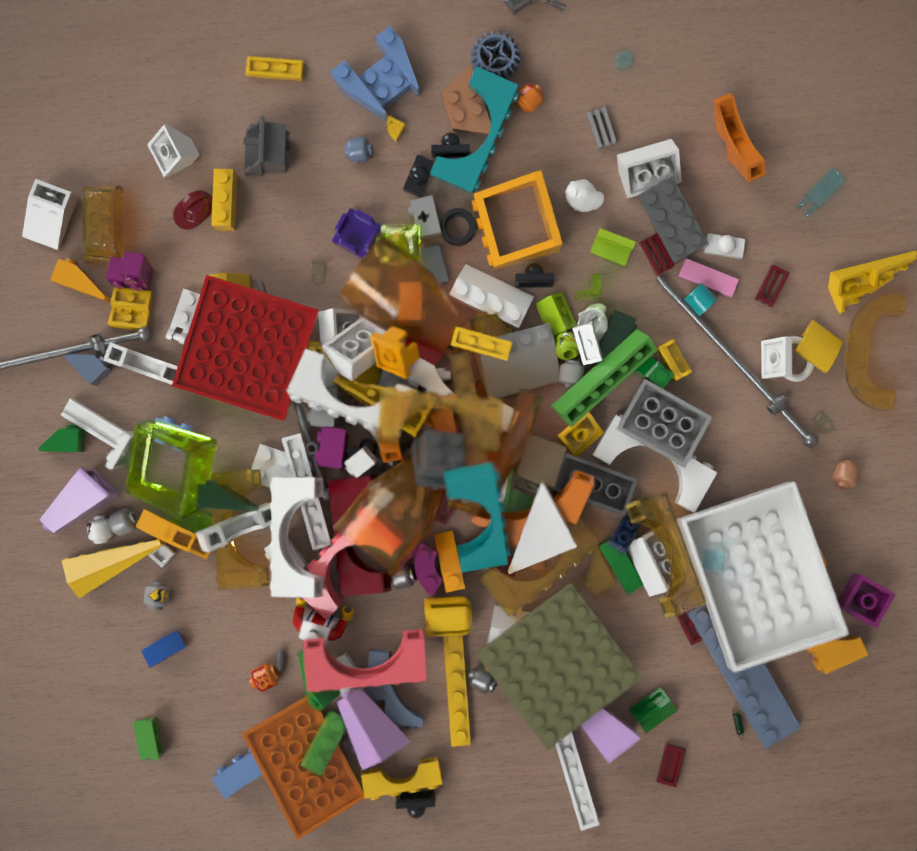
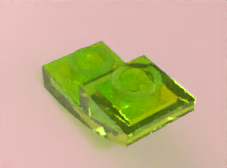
[170,503,214,532]

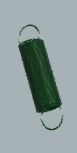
[733,708,744,740]

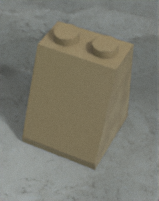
[510,434,567,498]

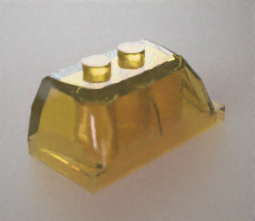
[83,186,124,263]

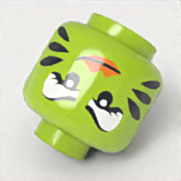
[554,332,579,360]

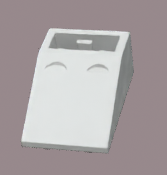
[22,179,79,250]

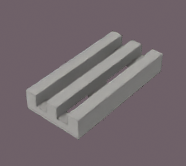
[587,107,617,149]

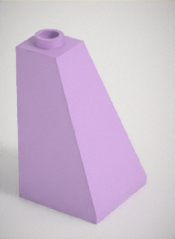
[39,468,120,533]
[337,688,410,770]
[581,707,640,763]

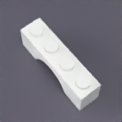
[103,343,178,385]
[196,502,272,552]

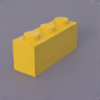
[211,169,238,231]

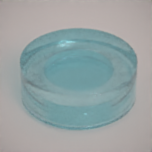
[614,50,633,71]

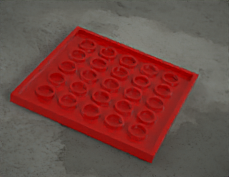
[172,274,319,421]

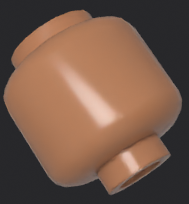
[832,460,861,490]

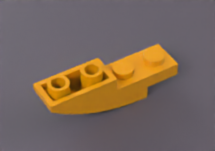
[135,509,210,560]

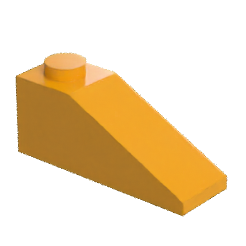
[50,258,111,303]
[434,530,465,593]

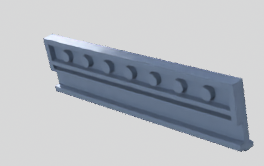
[686,601,801,749]

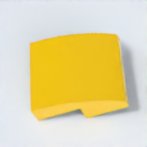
[108,287,152,331]
[794,320,843,373]

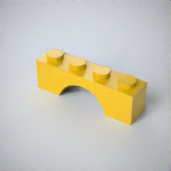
[361,756,443,800]

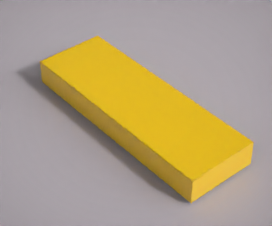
[246,56,304,81]
[451,326,513,361]

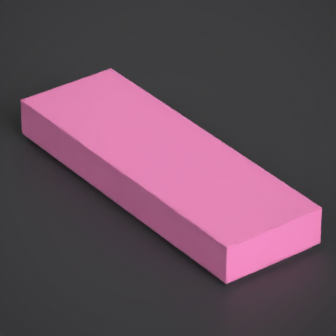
[678,258,739,298]

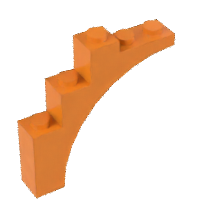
[471,470,594,547]

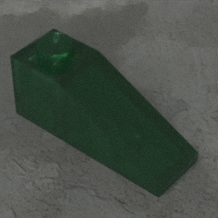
[592,310,637,366]
[197,480,259,511]

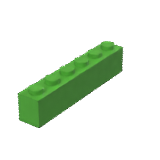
[551,329,658,427]

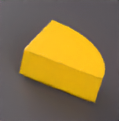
[387,115,406,142]

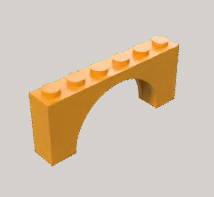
[806,547,868,674]

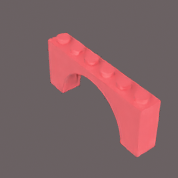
[303,504,406,619]
[303,629,426,692]

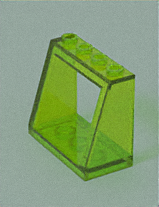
[125,419,217,521]

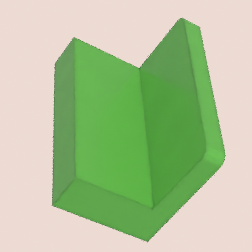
[133,717,164,761]

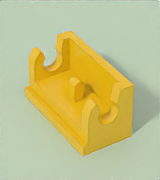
[656,339,692,382]

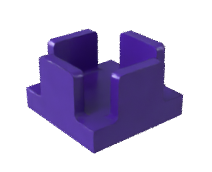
[332,208,383,260]

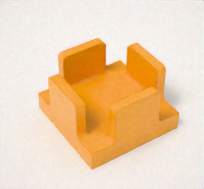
[370,327,419,379]

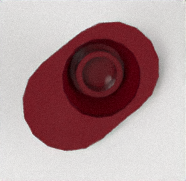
[173,190,213,230]

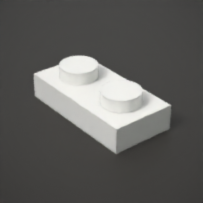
[573,322,603,365]

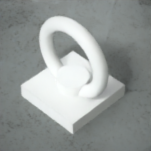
[761,336,814,382]

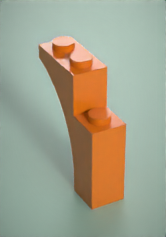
[713,93,766,182]

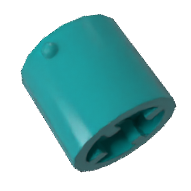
[684,283,718,316]

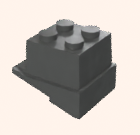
[243,116,290,176]
[411,430,466,490]

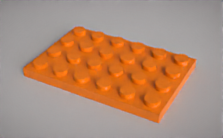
[241,696,365,840]

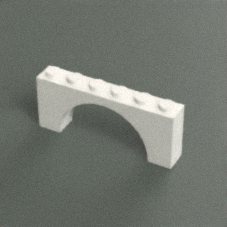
[287,349,417,439]
[591,414,717,513]
[270,478,323,598]

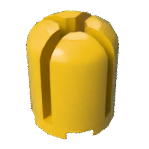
[424,596,473,637]

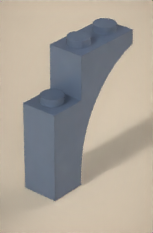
[366,649,424,729]

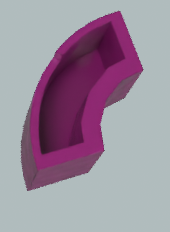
[415,541,443,596]

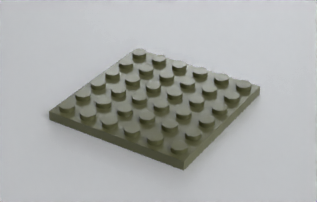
[476,582,642,750]

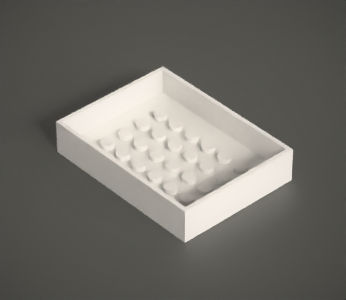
[677,482,849,672]

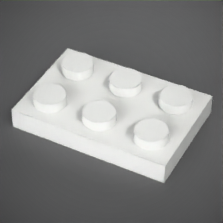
[247,444,313,488]

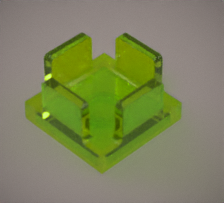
[376,224,421,267]

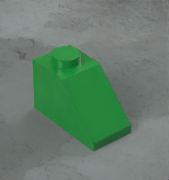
[39,425,85,452]

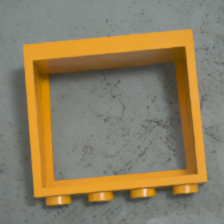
[471,170,562,270]

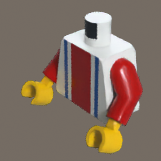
[292,597,354,646]

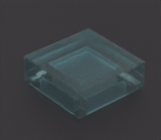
[702,549,726,572]

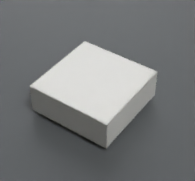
[148,541,176,568]

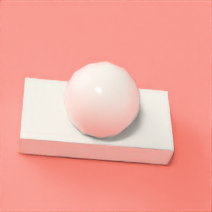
[704,233,745,259]

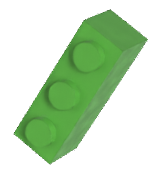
[300,711,346,776]

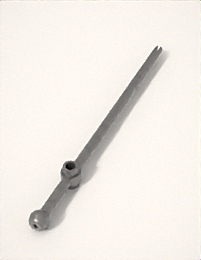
[656,276,818,448]
[257,280,330,502]
[0,326,152,370]

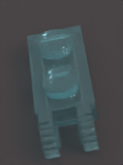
[796,167,846,217]

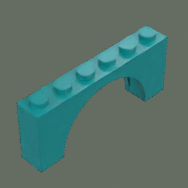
[430,66,520,194]
[444,463,510,573]

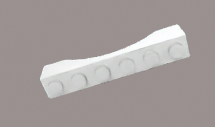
[407,358,520,434]

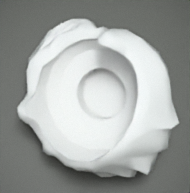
[564,179,604,213]
[577,303,608,341]

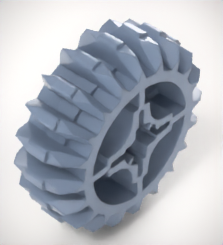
[471,30,521,80]

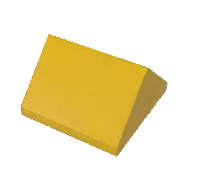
[556,412,604,457]

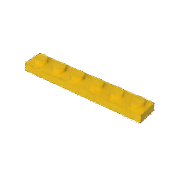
[443,635,471,747]

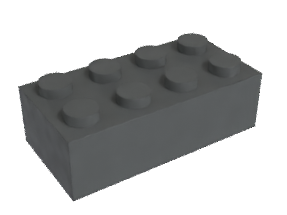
[638,176,709,265]
[553,453,638,516]

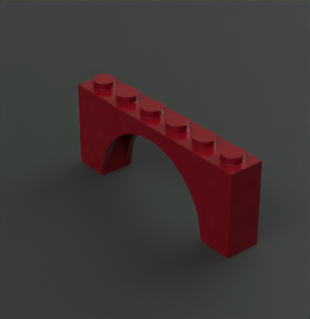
[328,475,392,597]

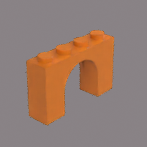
[377,401,457,463]

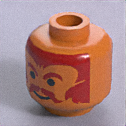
[516,84,544,113]
[249,663,280,692]

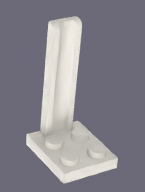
[61,398,147,470]

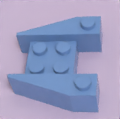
[330,26,420,121]

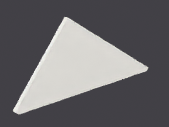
[508,481,577,574]

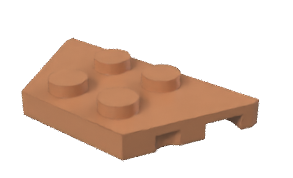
[441,65,491,134]

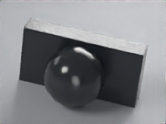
[431,132,470,158]
[403,154,435,198]
[515,263,554,288]
[345,438,383,466]
[396,791,435,819]

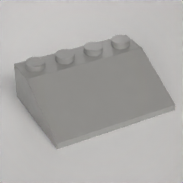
[474,323,560,401]
[617,379,712,468]

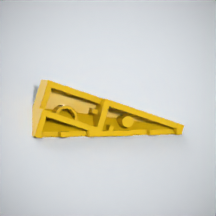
[828,250,917,314]
[333,376,436,438]
[62,538,164,598]

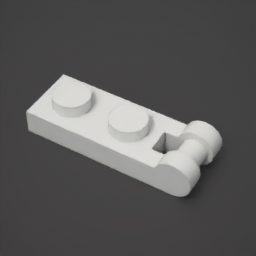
[166,289,200,345]

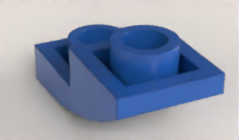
[141,630,186,668]

